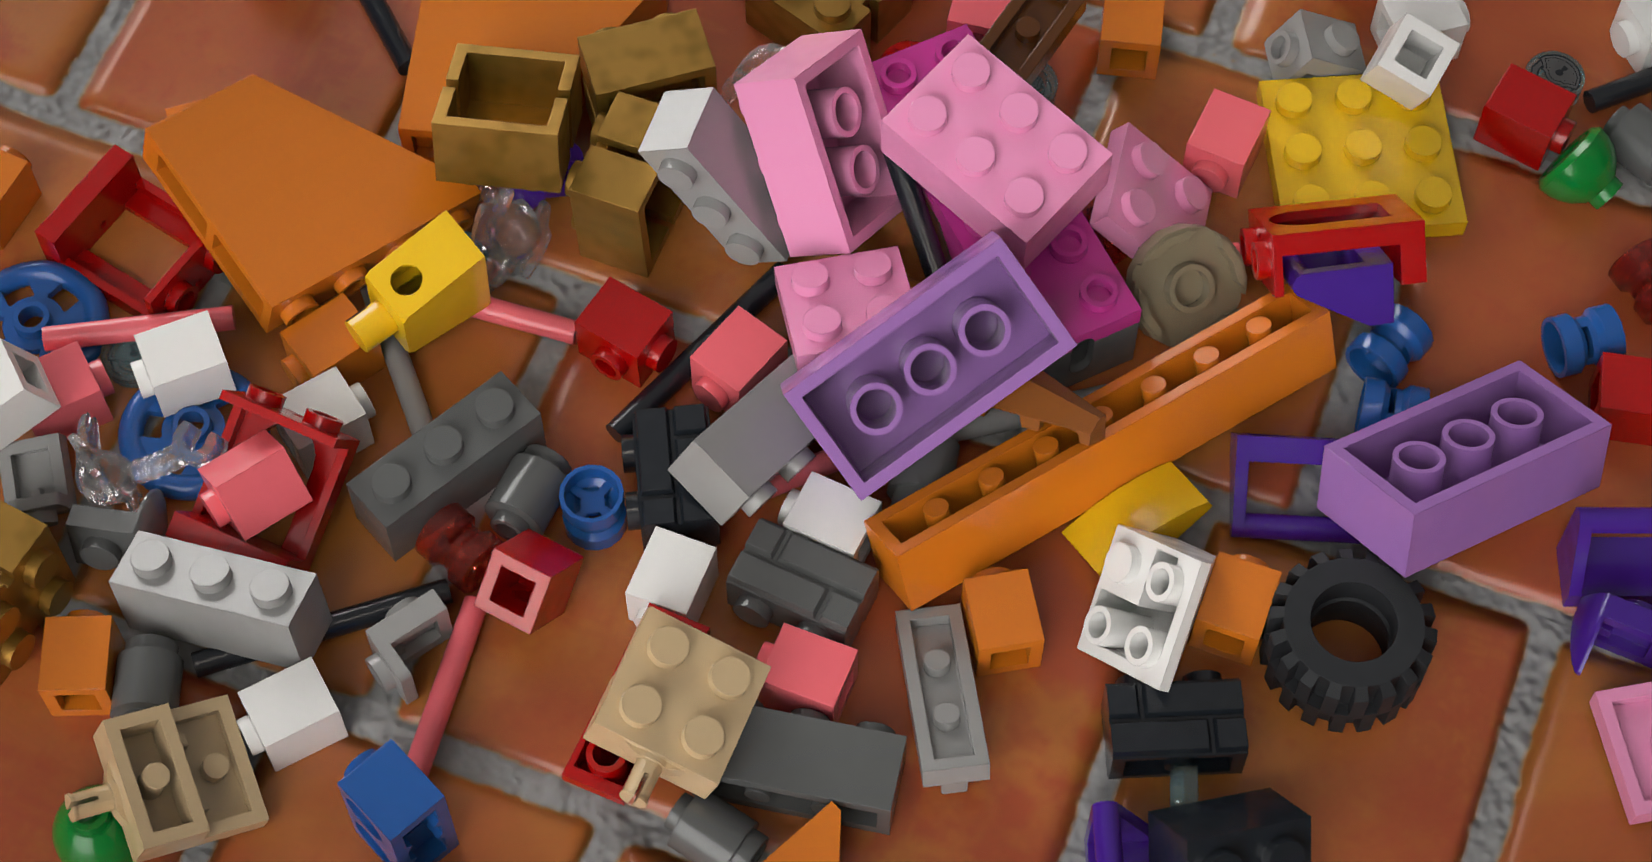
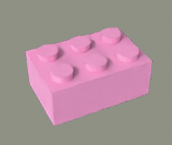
[734,29,902,257]
[881,34,1113,269]

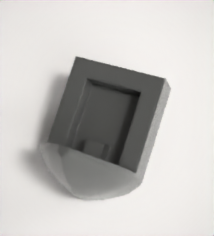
[65,488,168,570]

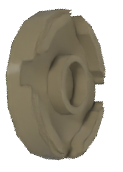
[1126,223,1248,347]

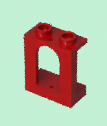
[34,144,223,316]
[1239,194,1427,298]
[165,383,360,572]

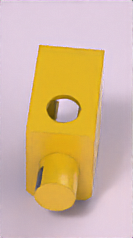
[345,210,491,353]

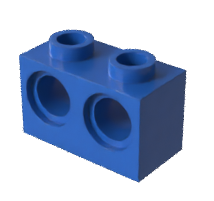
[337,739,459,862]

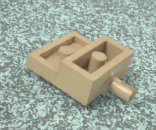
[583,605,771,808]
[64,694,270,862]

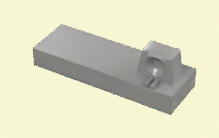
[895,603,990,794]

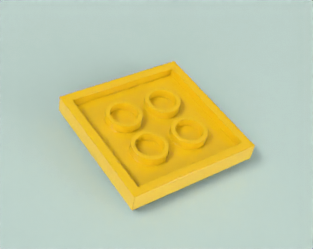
[1256,74,1468,237]

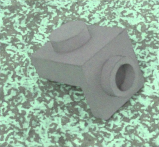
[1264,9,1366,80]
[0,433,77,527]
[365,589,453,705]

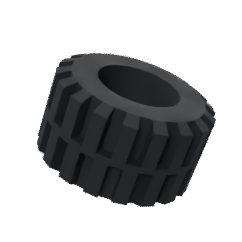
[1259,549,1438,733]

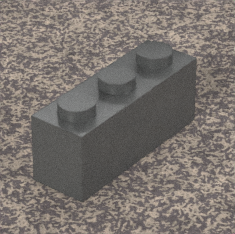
[346,371,547,562]
[692,700,907,835]

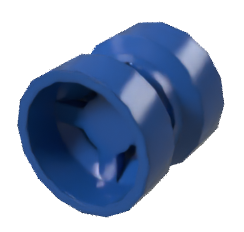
[1345,303,1434,388]
[1541,303,1626,378]
[1354,376,1430,432]
[559,464,627,551]

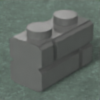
[726,518,879,647]

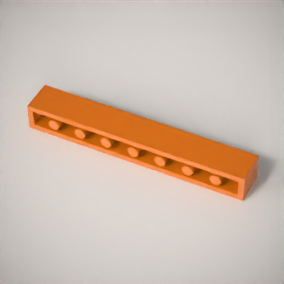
[864,283,1337,611]

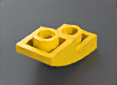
[1061,461,1213,576]

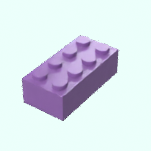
[780,231,1077,501]
[1317,360,1612,578]

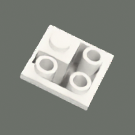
[1077,524,1216,692]

